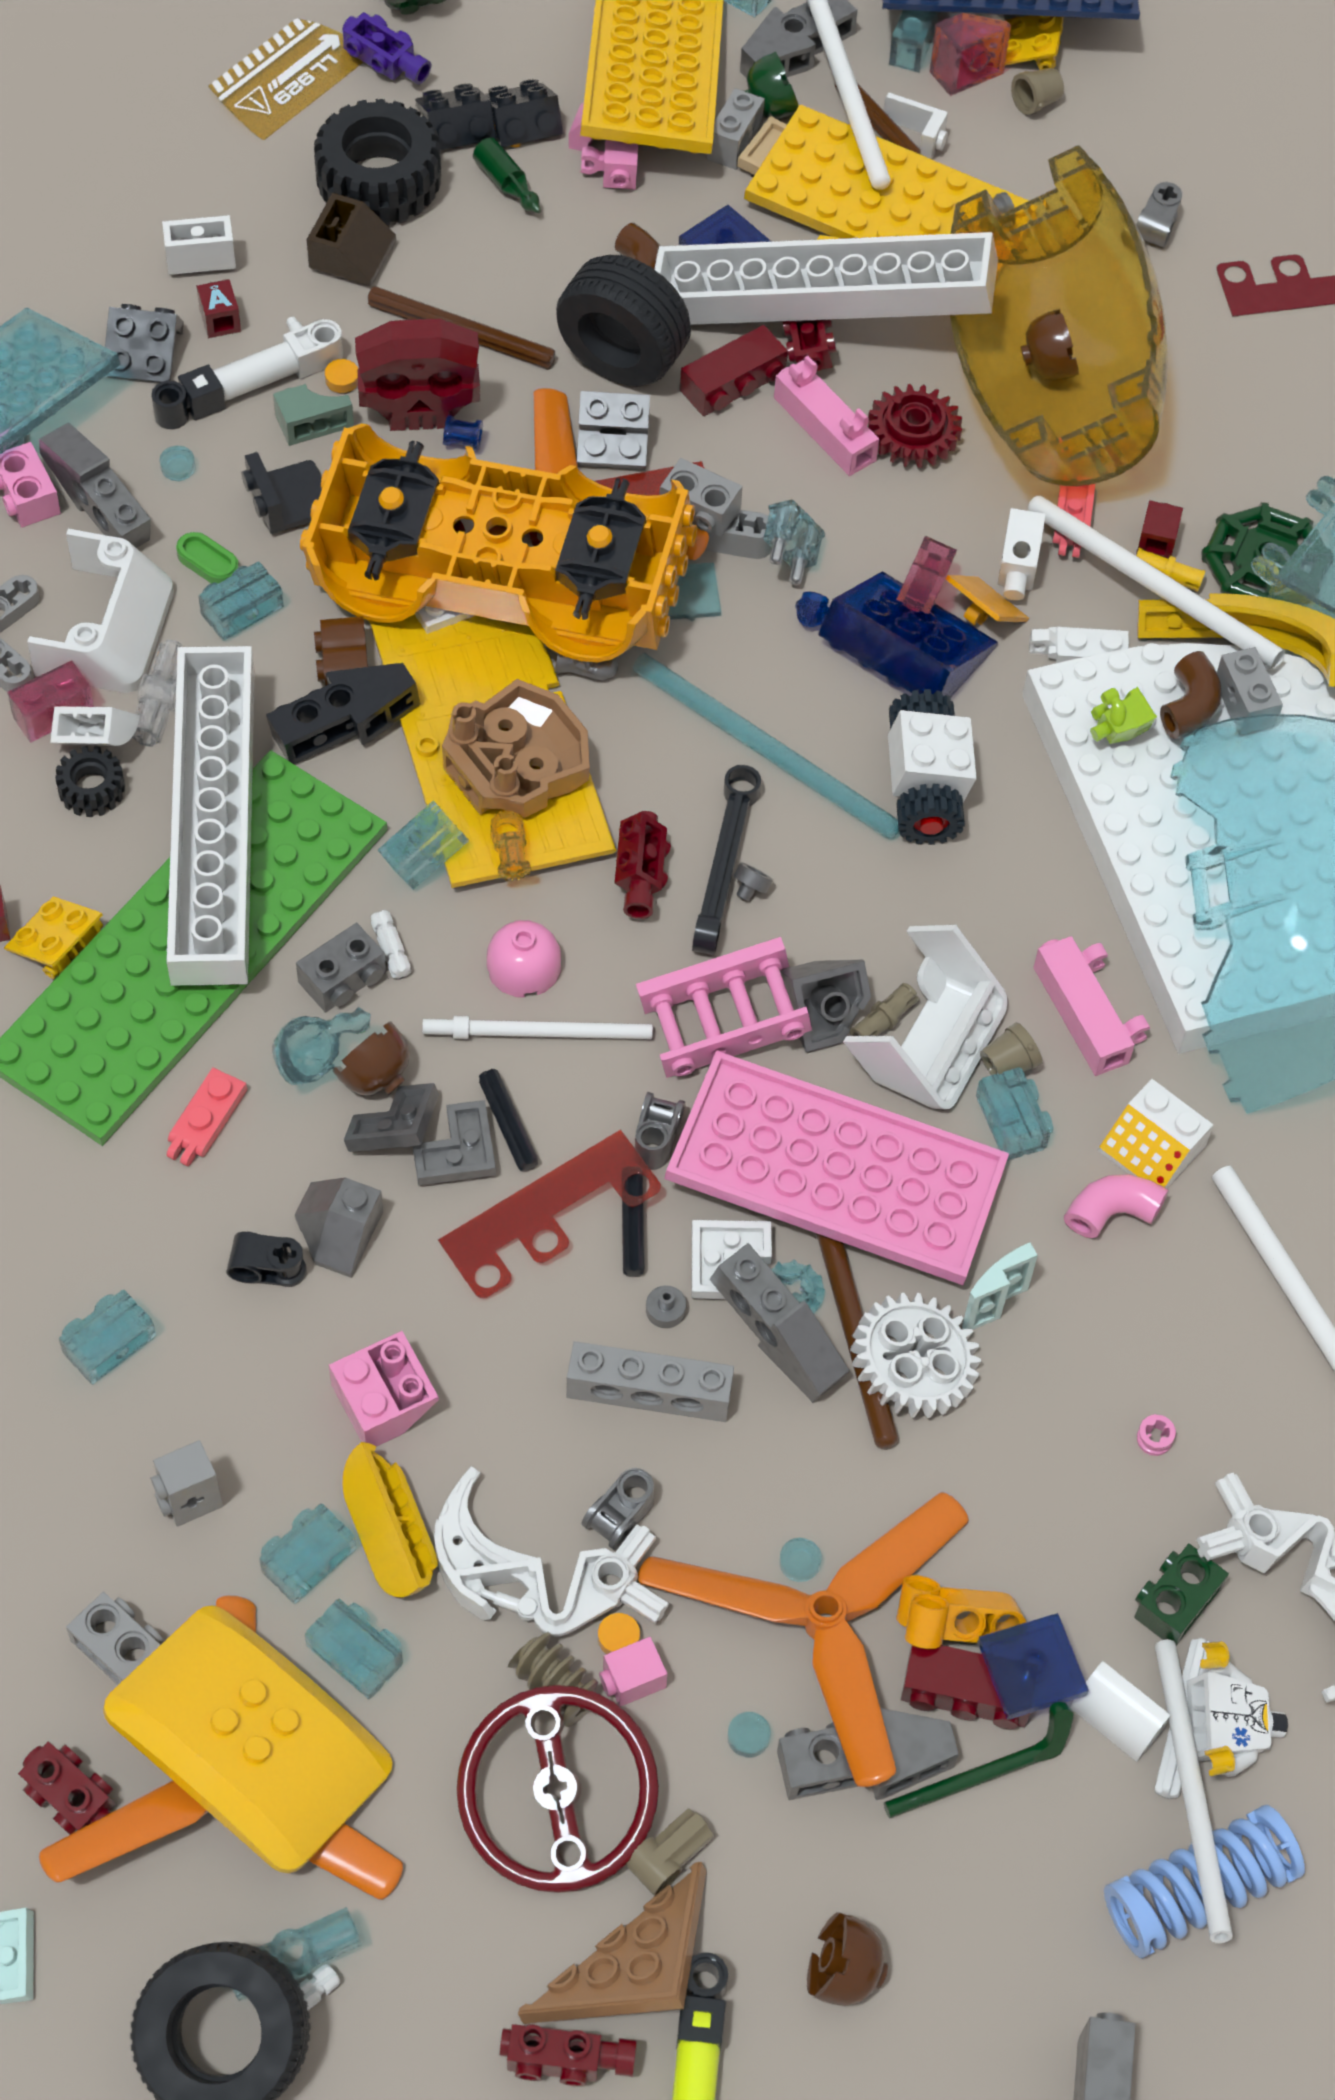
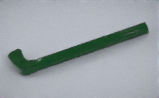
[883,1702,1074,1818]

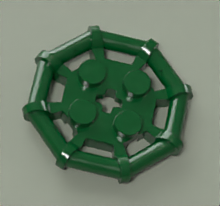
[1201,502,1333,603]

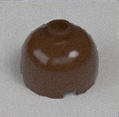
[1020,308,1079,380]
[332,1021,410,1096]
[807,1912,888,2006]

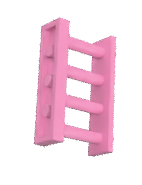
[636,937,812,1078]

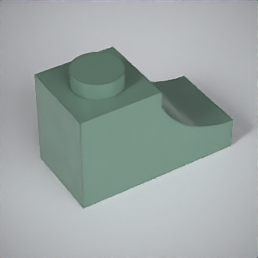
[273,384,354,446]

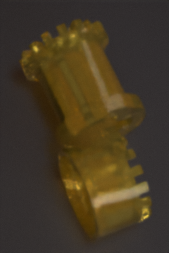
[490,810,531,881]

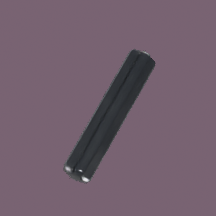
[479,1069,538,1172]
[622,1167,644,1277]

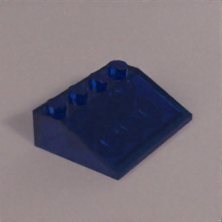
[818,571,998,698]

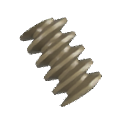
[508,1632,598,1727]

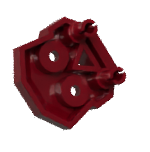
[355,319,480,431]

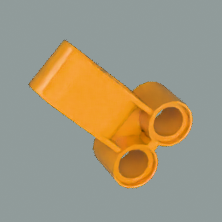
[896,1575,1027,1649]

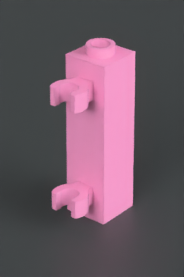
[581,140,638,189]
[774,356,879,477]
[1033,936,1150,1076]

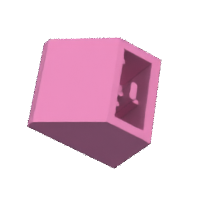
[329,1331,439,1446]

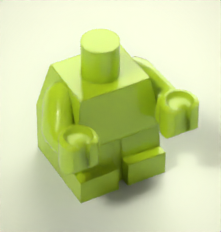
[1090,687,1157,744]

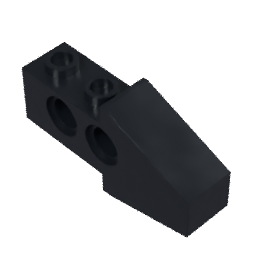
[266,663,421,764]

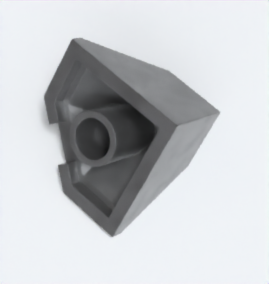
[780,959,871,1052]
[295,1177,383,1278]

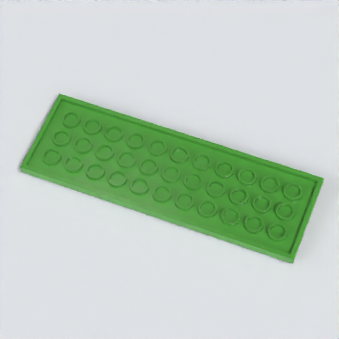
[0,750,388,1146]

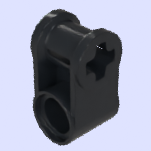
[226,1231,307,1287]

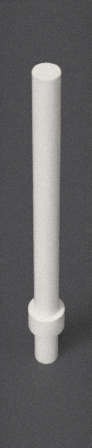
[423,1016,653,1039]

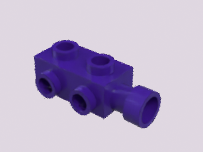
[342,12,432,85]

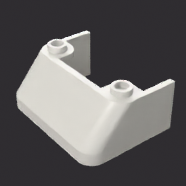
[27,529,174,693]
[843,925,1007,1109]

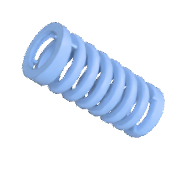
[1104,1805,1305,1958]

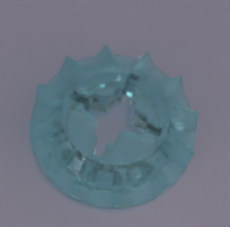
[771,1259,825,1314]

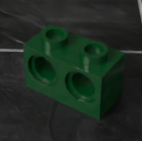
[1134,1543,1229,1646]

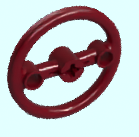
[456,1685,659,1892]

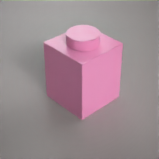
[599,1637,667,1707]

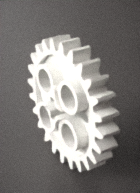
[850,1292,981,1418]

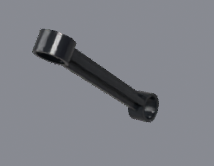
[692,765,761,955]

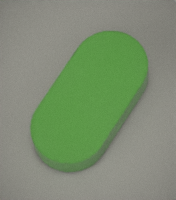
[176,532,239,586]

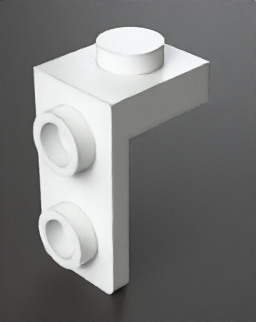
[884,93,948,159]

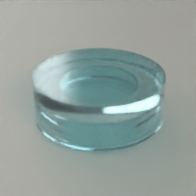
[159,446,195,481]
[779,1538,821,1582]
[727,1712,771,1758]

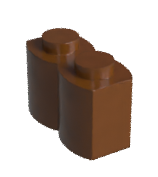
[314,616,368,686]

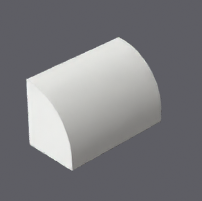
[50,706,140,746]
[1070,1661,1170,1762]

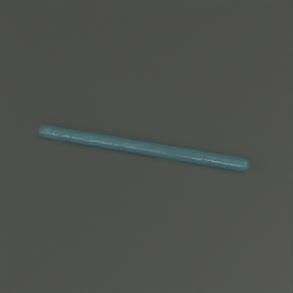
[633,653,899,839]

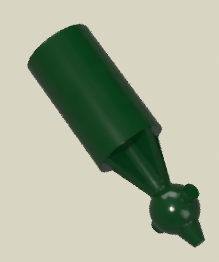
[473,138,541,214]

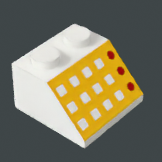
[1098,1079,1214,1189]

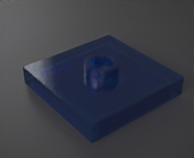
[679,204,772,246]
[977,1613,1089,1720]

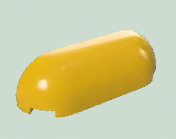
[342,1442,438,1597]

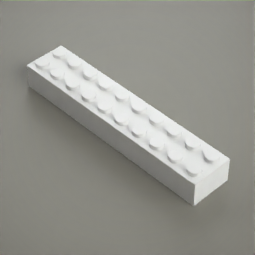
[655,232,998,325]
[167,646,255,986]

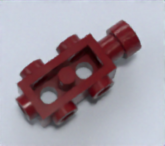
[782,319,837,371]
[614,811,671,919]
[18,1741,116,1834]
[499,2024,637,2087]

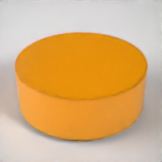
[325,359,358,393]
[598,1613,640,1654]

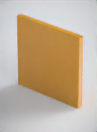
[945,575,1029,625]

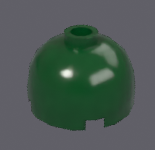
[745,51,799,120]

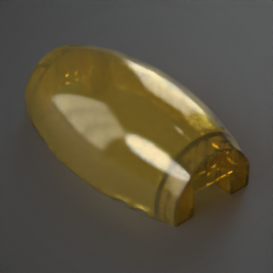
[950,145,1168,486]

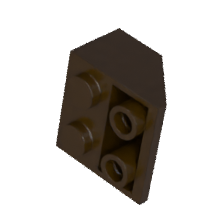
[306,193,396,286]

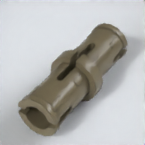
[850,983,919,1036]

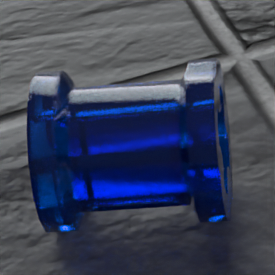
[443,415,483,451]

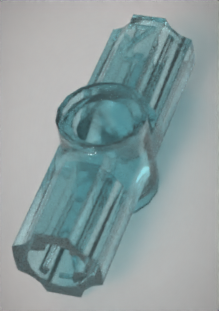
[233,1907,362,2001]

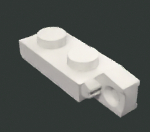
[1029,627,1129,663]

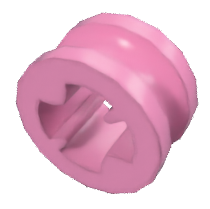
[1137,1414,1176,1456]

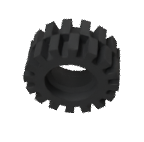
[55,746,125,817]

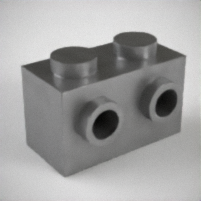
[296,922,386,1013]

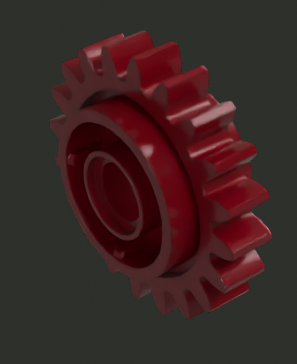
[868,384,962,468]

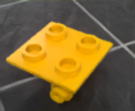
[1001,15,1064,70]
[4,896,103,979]

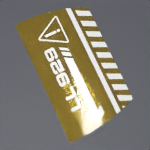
[208,19,364,140]

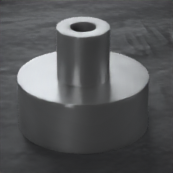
[733,862,773,901]
[646,1285,686,1328]

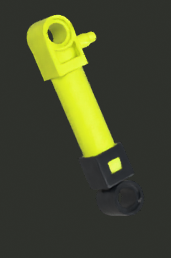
[672,1952,728,2100]

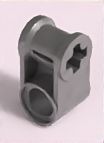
[1133,182,1182,247]
[634,1092,685,1170]
[581,1468,654,1550]

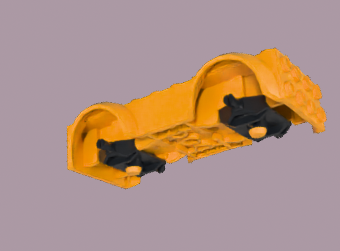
[300,423,697,662]

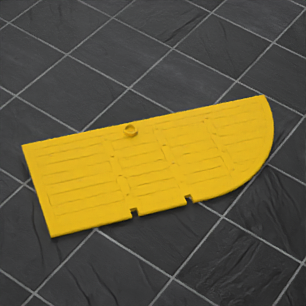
[369,614,616,888]

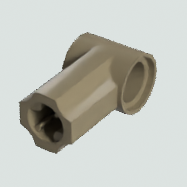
[625,1808,714,1896]

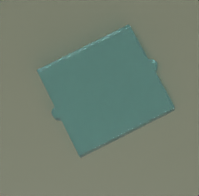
[667,563,721,621]

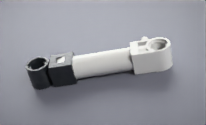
[151,317,343,430]

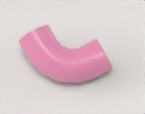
[1064,1174,1169,1238]

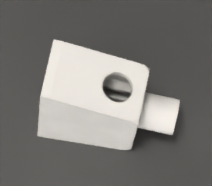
[998,508,1046,600]

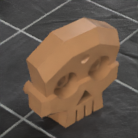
[442,679,590,818]

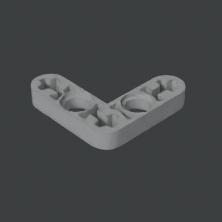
[0,575,40,694]

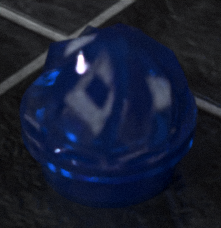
[795,591,830,628]

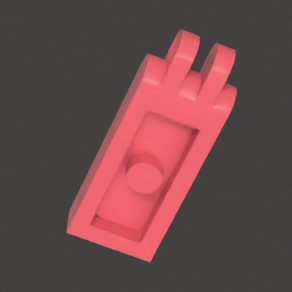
[1052,475,1096,558]
[167,1067,247,1166]

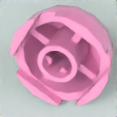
[487,920,561,997]

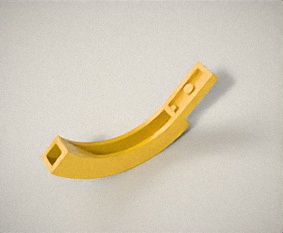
[1137,593,1335,687]

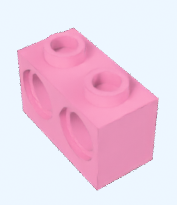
[0,442,61,528]

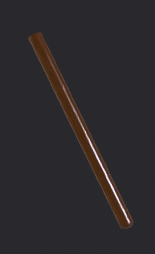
[816,1233,898,1449]

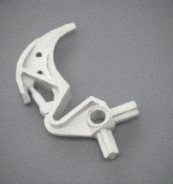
[434,1466,669,1637]
[1197,1473,1335,1703]

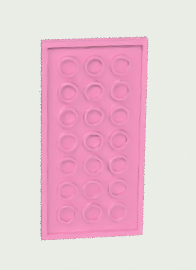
[664,1050,1009,1285]

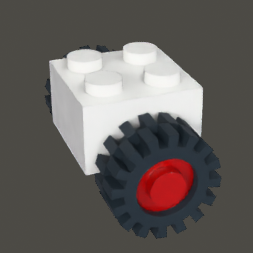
[888,689,977,845]

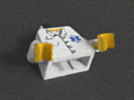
[1187,1641,1288,1777]

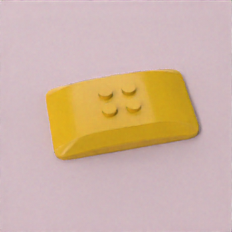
[103,1606,392,1873]

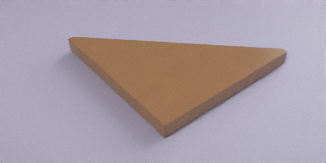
[518,1862,707,2024]

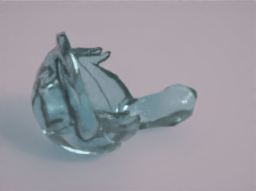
[272,1007,371,1086]

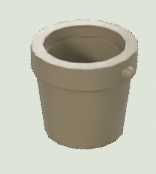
[1011,68,1064,115]
[980,1022,1043,1083]

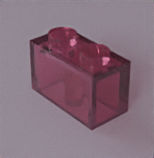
[897,535,957,614]
[7,660,94,743]

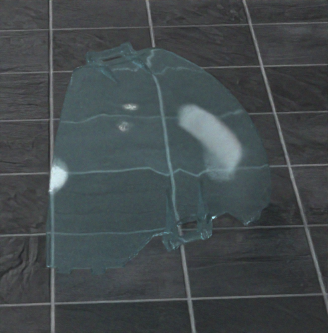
[1170,714,1335,1114]

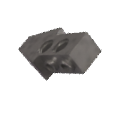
[740,0,858,78]
[39,422,151,548]
[709,1243,849,1403]
[777,1708,959,1801]

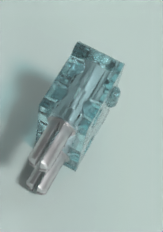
[763,499,825,585]

